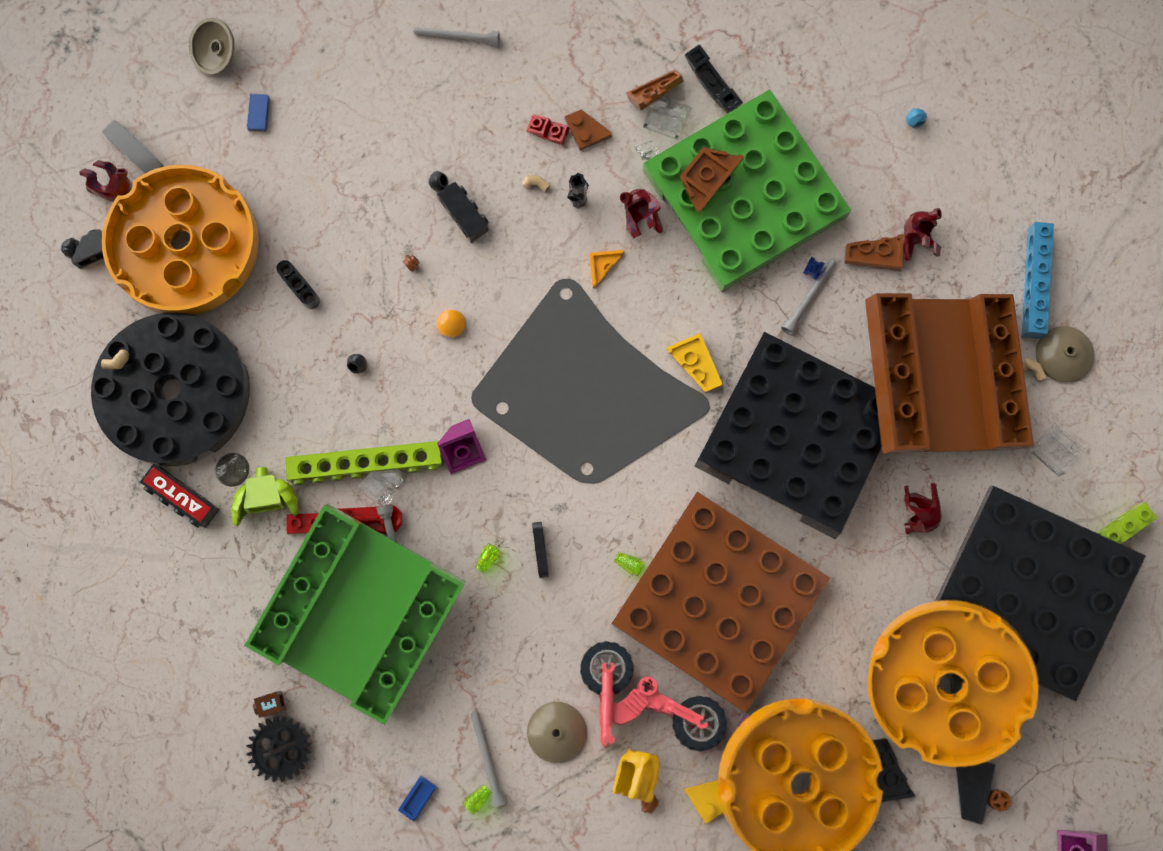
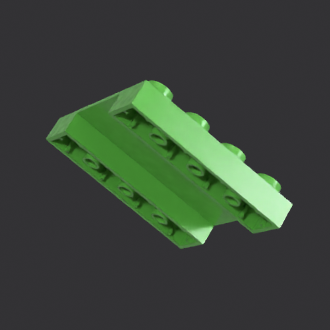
[643,89,851,292]
[244,504,466,725]

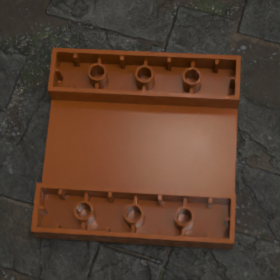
[865,293,1034,454]
[611,492,830,713]

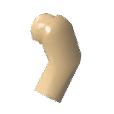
[522,175,551,192]
[101,350,129,369]
[1023,358,1047,381]

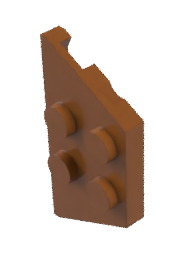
[680,147,744,214]

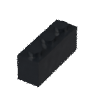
[437,182,489,243]

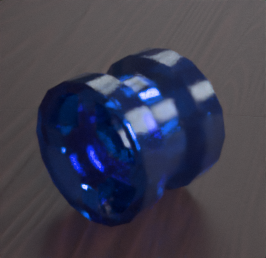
[803,256,825,279]

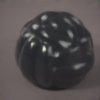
[428,171,448,192]
[61,238,79,259]
[347,354,368,374]

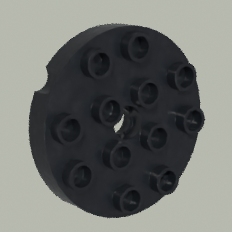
[91,313,250,466]

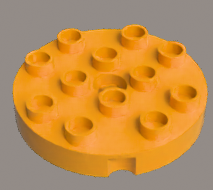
[102,165,259,315]
[868,600,1038,767]
[718,698,883,851]

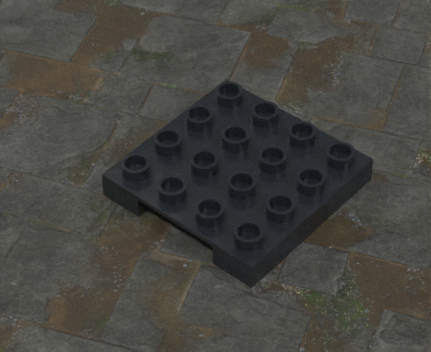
[694,331,882,539]
[934,486,1146,702]

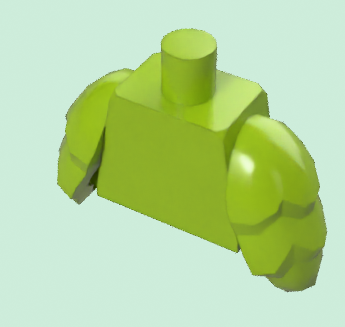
[231,467,299,526]

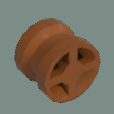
[987,789,1011,811]

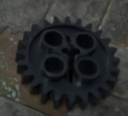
[246,716,312,783]

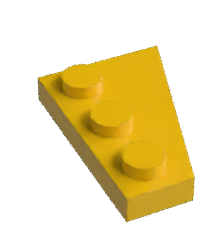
[666,333,723,393]
[683,780,723,824]

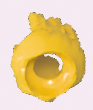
[613,748,660,803]

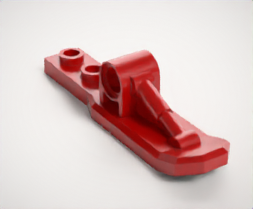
[287,505,403,534]

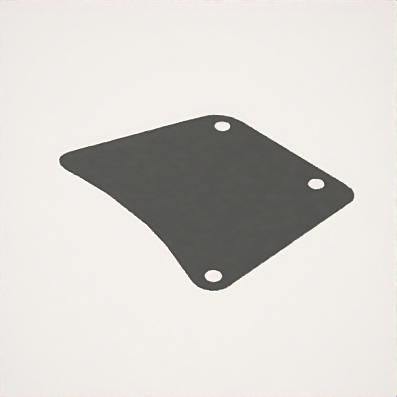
[471,278,710,483]

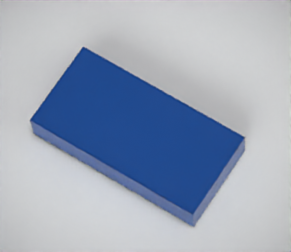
[247,94,270,132]
[398,775,437,821]

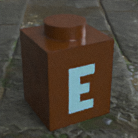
[253,691,287,718]

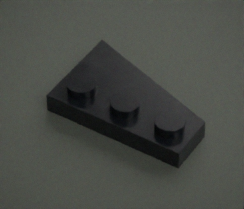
[872,738,916,802]
[956,762,996,825]

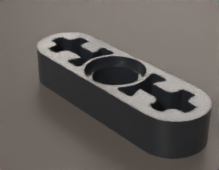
[532,521,549,579]

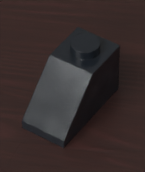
[71,229,104,269]

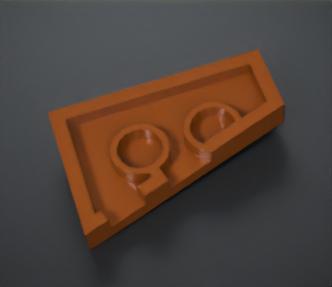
[626,70,684,111]
[844,234,904,271]

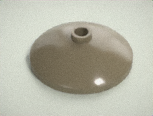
[189,18,235,75]
[1036,326,1094,382]
[527,702,586,763]

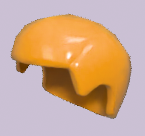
[436,309,466,338]

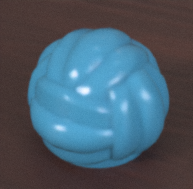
[906,108,927,128]

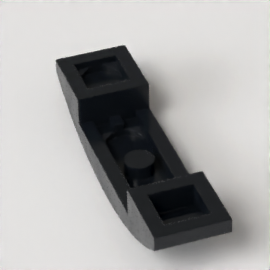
[685,44,743,114]

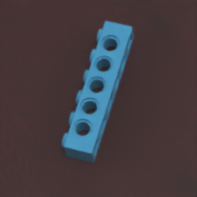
[1021,222,1054,339]

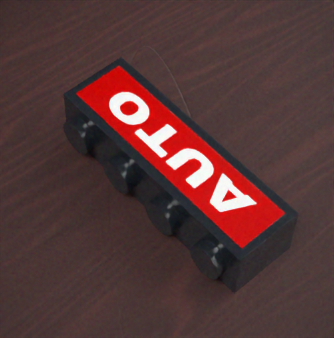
[140,463,220,528]

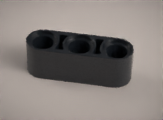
[276,260,320,309]

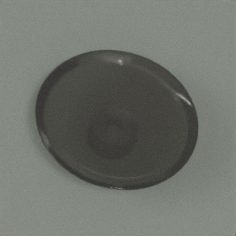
[215,453,250,487]

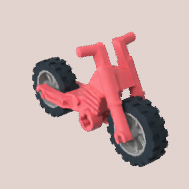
[580,641,727,751]

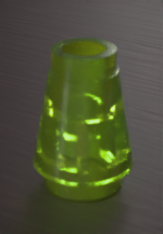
[475,543,501,573]
[614,552,645,576]
[462,784,492,815]

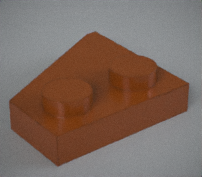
[565,109,612,151]

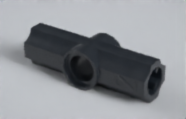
[567,173,589,209]

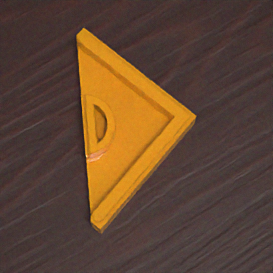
[589,250,624,288]

